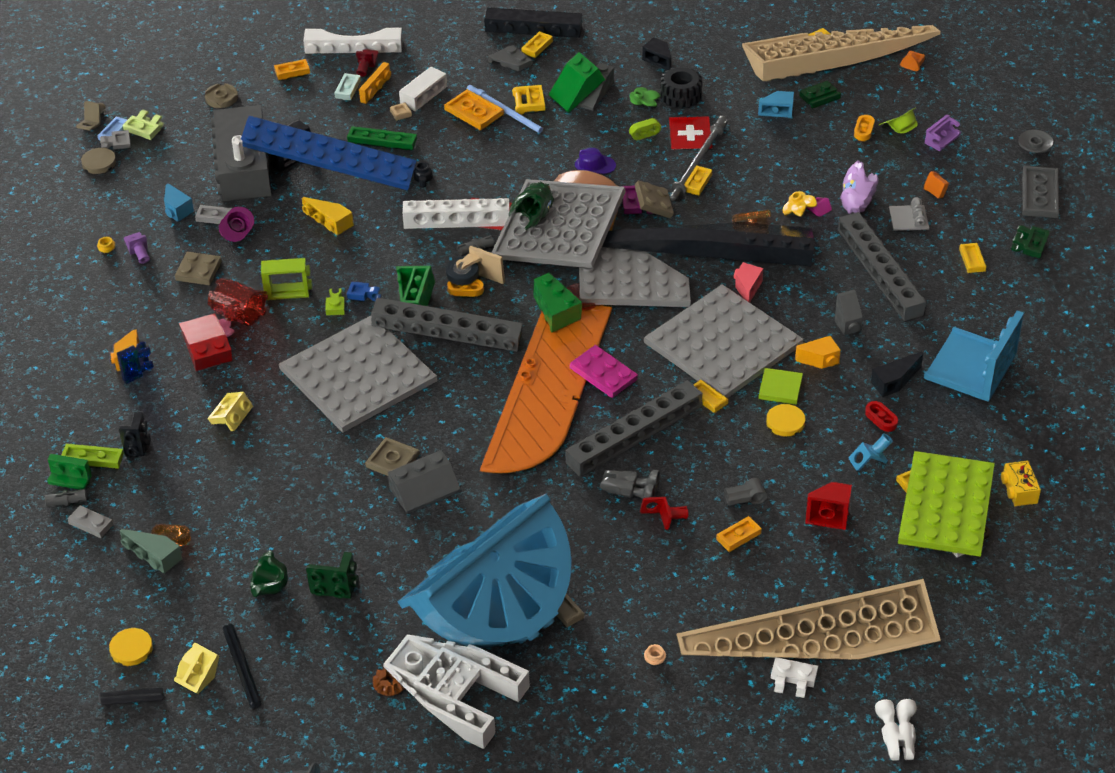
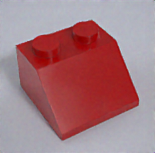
[805,482,852,530]

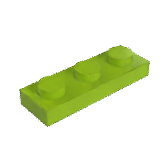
[62,444,124,469]

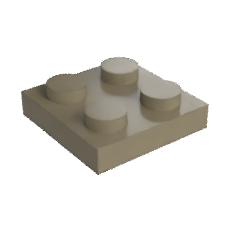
[635,180,674,218]
[175,252,222,285]

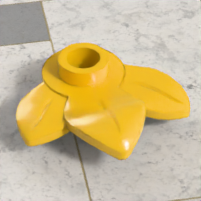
[783,191,817,217]

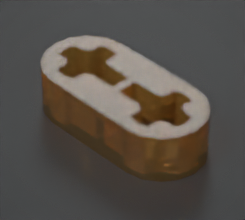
[151,524,191,546]

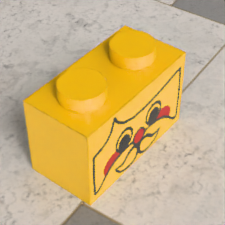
[1001,461,1041,507]

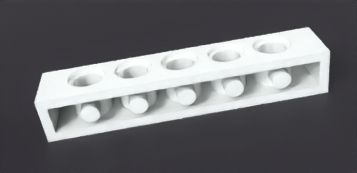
[403,198,510,229]

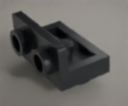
[119,412,150,456]

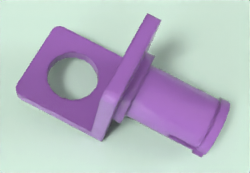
[124,232,150,264]

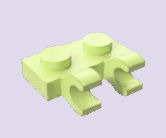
[122,110,164,140]

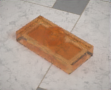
[732,210,771,223]

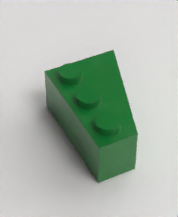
[396,266,435,306]
[533,273,582,333]

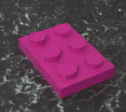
[570,345,638,398]

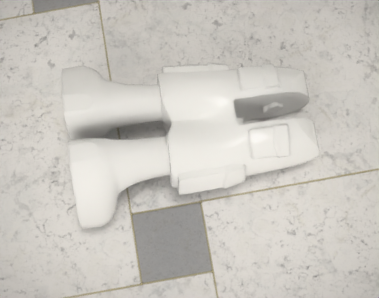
[875,699,917,760]

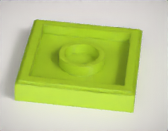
[759,368,803,405]

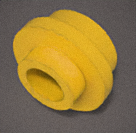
[97,237,115,253]

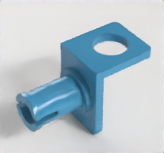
[849,433,893,471]

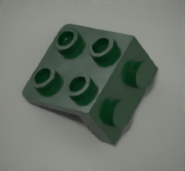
[306,552,359,599]

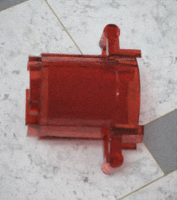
[208,278,268,326]

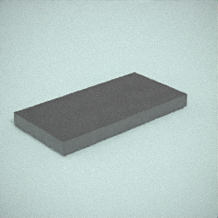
[1022,166,1059,218]

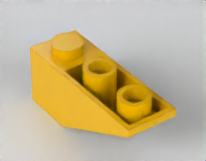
[302,197,354,235]

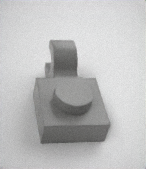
[100,130,131,149]

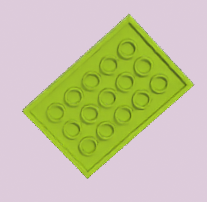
[898,451,995,557]

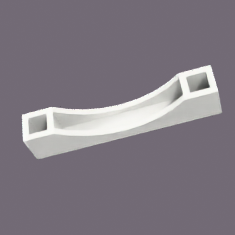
[303,28,403,54]

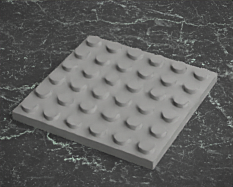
[491,179,626,268]
[644,284,803,398]
[279,316,437,433]

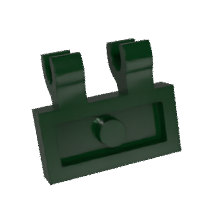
[1011,225,1050,258]

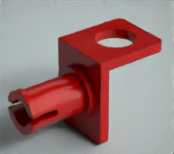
[640,497,688,530]

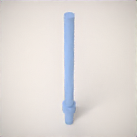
[467,85,543,133]

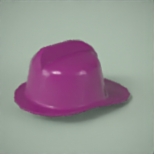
[219,207,254,242]

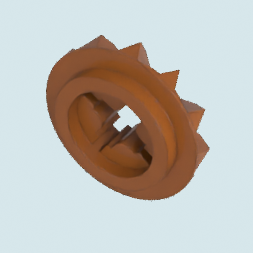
[373,668,405,696]

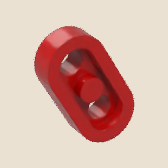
[865,401,898,432]

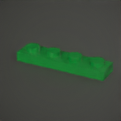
[347,126,417,150]

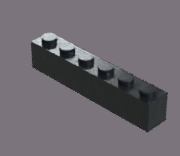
[484,7,582,38]

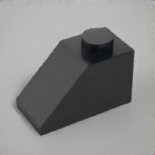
[642,37,671,70]

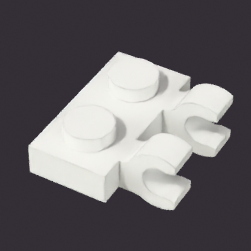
[771,657,818,698]

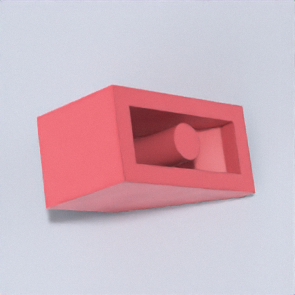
[734,262,763,303]

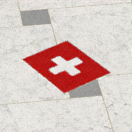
[669,116,712,149]

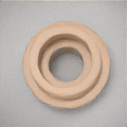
[644,644,666,665]

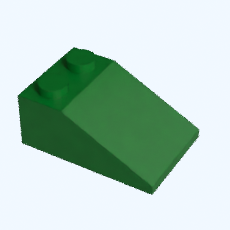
[549,52,605,113]

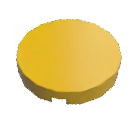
[766,404,805,436]
[109,628,153,666]

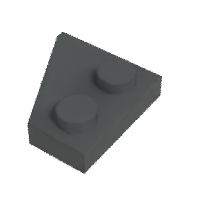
[488,45,532,71]

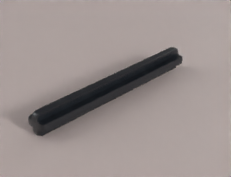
[223,624,262,709]

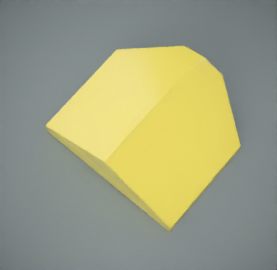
[174,643,219,694]

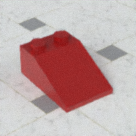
[179,313,232,371]

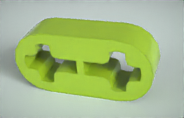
[629,118,661,140]

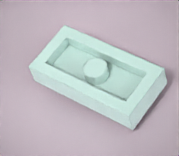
[334,73,361,100]

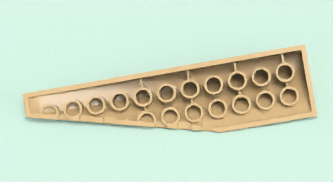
[742,25,940,81]
[676,579,941,660]

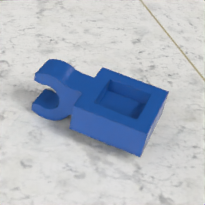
[347,282,381,301]

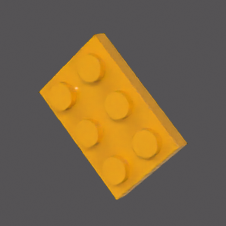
[444,89,504,130]

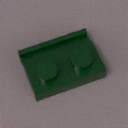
[799,81,841,109]

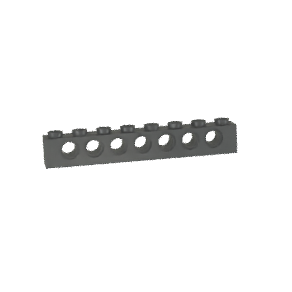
[838,212,926,321]
[371,297,523,352]
[565,380,703,477]

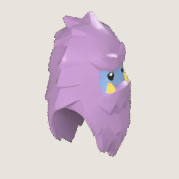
[841,161,878,214]

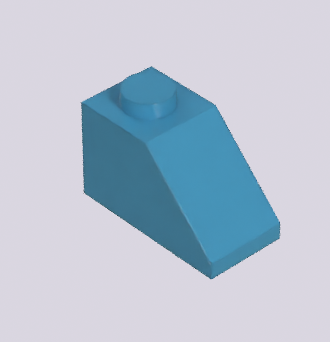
[758,91,794,118]
[164,184,194,222]

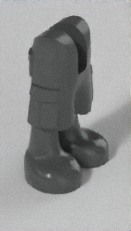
[600,469,660,503]

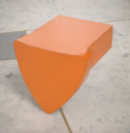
[900,51,925,71]
[924,171,949,199]

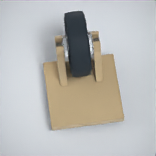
[446,246,505,286]

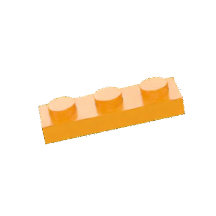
[359,62,391,104]

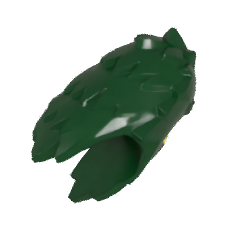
[508,181,554,230]

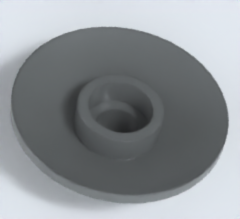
[1018,130,1053,153]

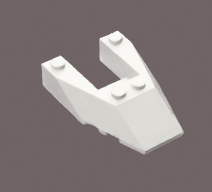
[383,635,530,749]

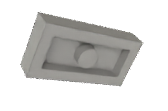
[195,205,232,224]
[67,505,113,538]

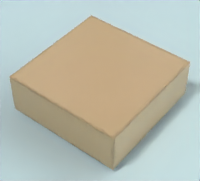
[390,103,412,121]

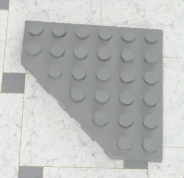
[579,247,691,307]

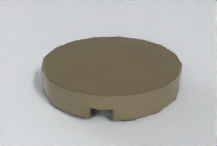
[205,83,238,108]
[81,148,116,174]

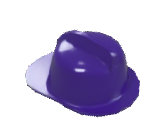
[575,147,616,174]

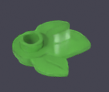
[629,87,660,107]

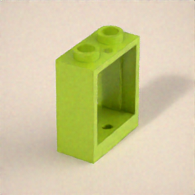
[261,258,312,300]

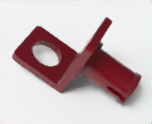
[356,49,379,77]

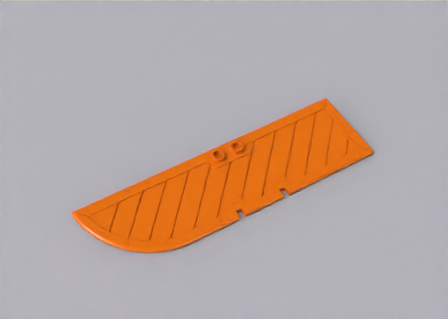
[480,304,612,473]

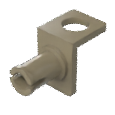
[76,101,106,131]

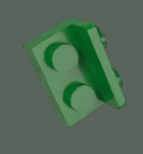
[47,454,92,490]

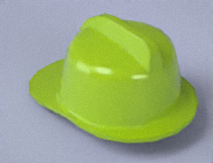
[879,107,918,133]

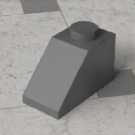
[835,289,863,335]

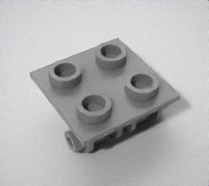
[889,197,929,231]

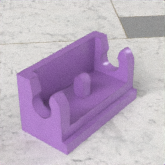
[925,115,961,151]

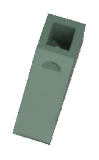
[120,529,182,574]

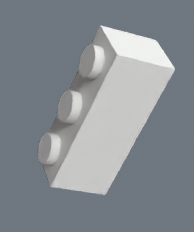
[399,67,447,111]

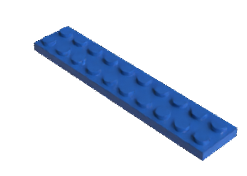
[240,116,416,190]

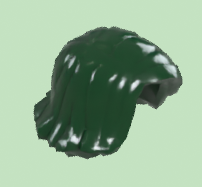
[250,550,288,597]

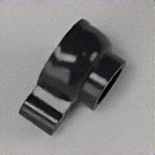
[413,162,433,188]

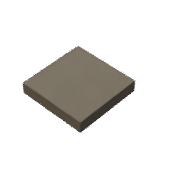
[365,437,420,476]

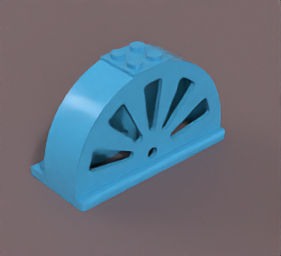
[397,493,571,648]

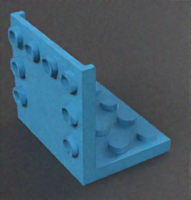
[924,311,1024,402]

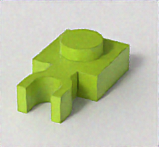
[326,288,345,315]

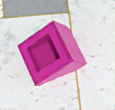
[806,197,832,217]

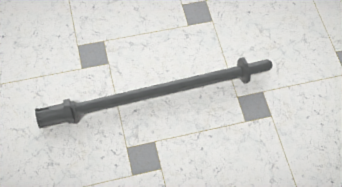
[670,116,728,201]

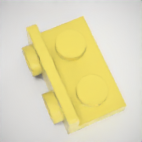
[208,392,253,431]

